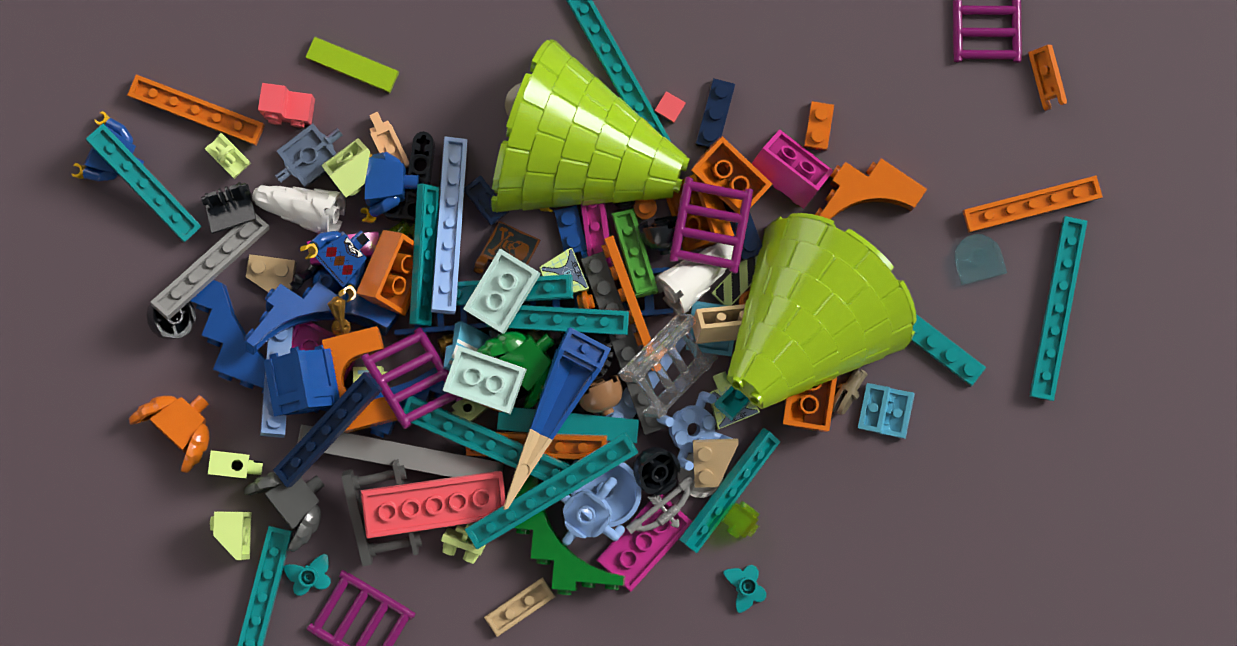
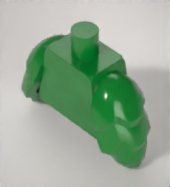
[476,331,555,409]

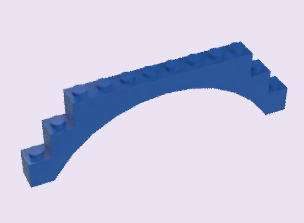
[190,280,449,438]

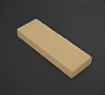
[484,577,556,637]

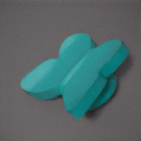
[284,554,331,596]
[723,565,766,613]

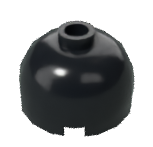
[638,216,684,255]
[147,301,196,339]
[633,447,681,495]

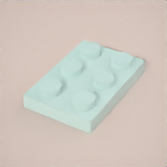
[463,249,541,334]
[443,346,527,415]

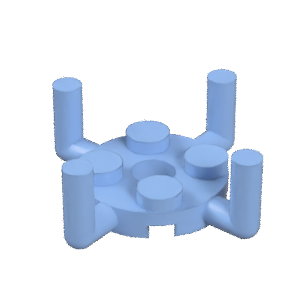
[657,391,733,471]
[561,477,625,546]

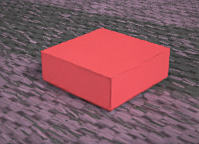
[654,91,686,123]

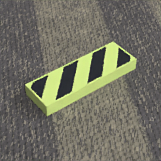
[711,256,758,306]

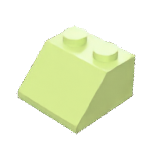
[321,138,370,197]
[210,512,252,560]

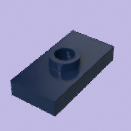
[464,175,509,226]

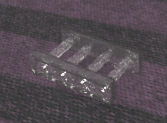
[618,313,718,419]

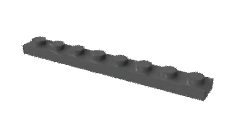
[581,252,667,435]

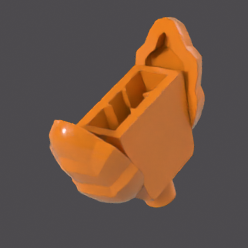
[129,395,209,473]

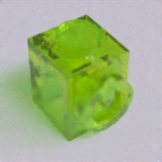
[721,501,760,539]

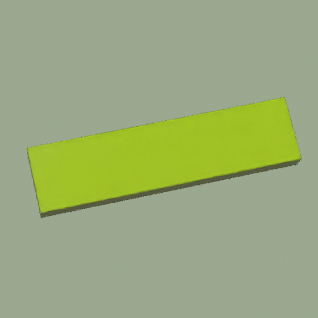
[306,37,399,93]

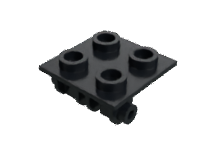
[201,182,256,234]

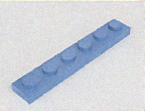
[260,327,293,438]

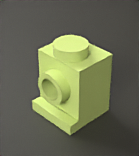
[452,399,488,422]

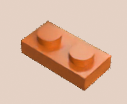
[804,101,834,151]

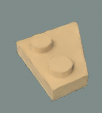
[246,254,296,293]
[693,439,738,488]

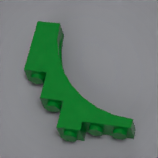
[514,475,626,595]

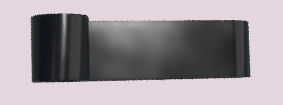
[383,131,435,223]

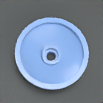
[571,462,641,527]

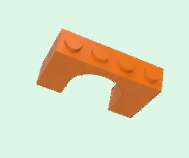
[322,326,398,433]

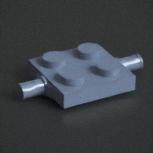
[275,123,343,188]

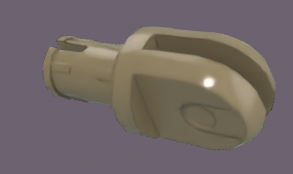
[832,368,868,415]

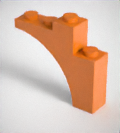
[815,158,927,219]

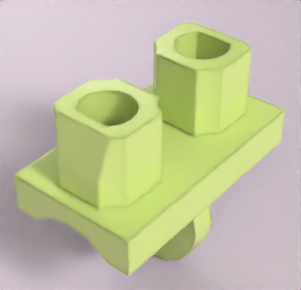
[205,133,251,179]
[441,523,486,564]

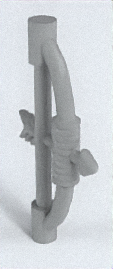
[626,475,695,534]

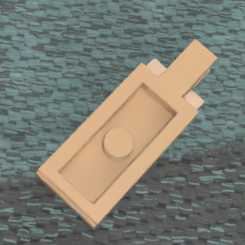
[369,112,410,169]

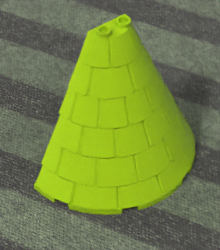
[491,39,690,213]
[727,213,917,409]

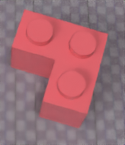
[258,83,315,128]

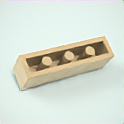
[692,304,745,344]

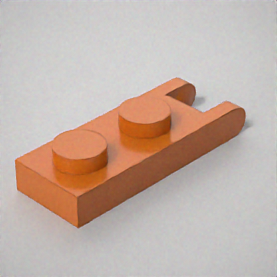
[1028,45,1067,111]

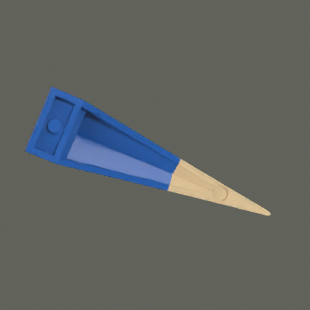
[503,327,611,510]

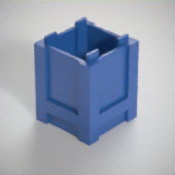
[264,345,340,417]

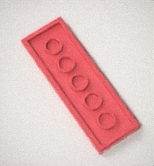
[361,471,505,538]

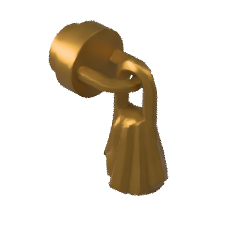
[328,296,351,336]

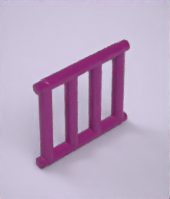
[953,0,1022,63]
[670,177,753,274]
[361,327,464,429]
[306,570,416,646]

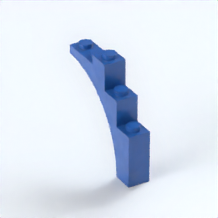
[245,282,399,355]

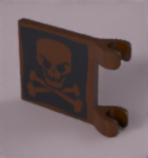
[473,221,541,275]

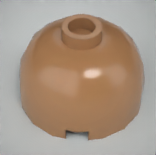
[579,375,622,416]

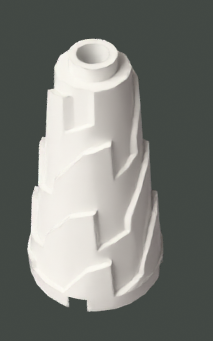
[252,185,346,234]
[655,243,734,315]

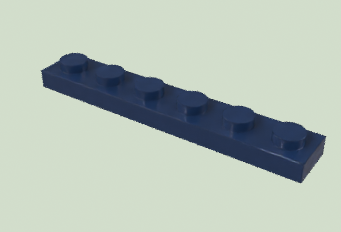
[273,372,383,487]

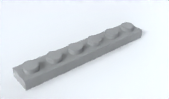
[150,214,269,320]

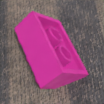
[751,129,833,209]

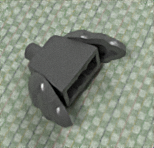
[244,472,325,552]

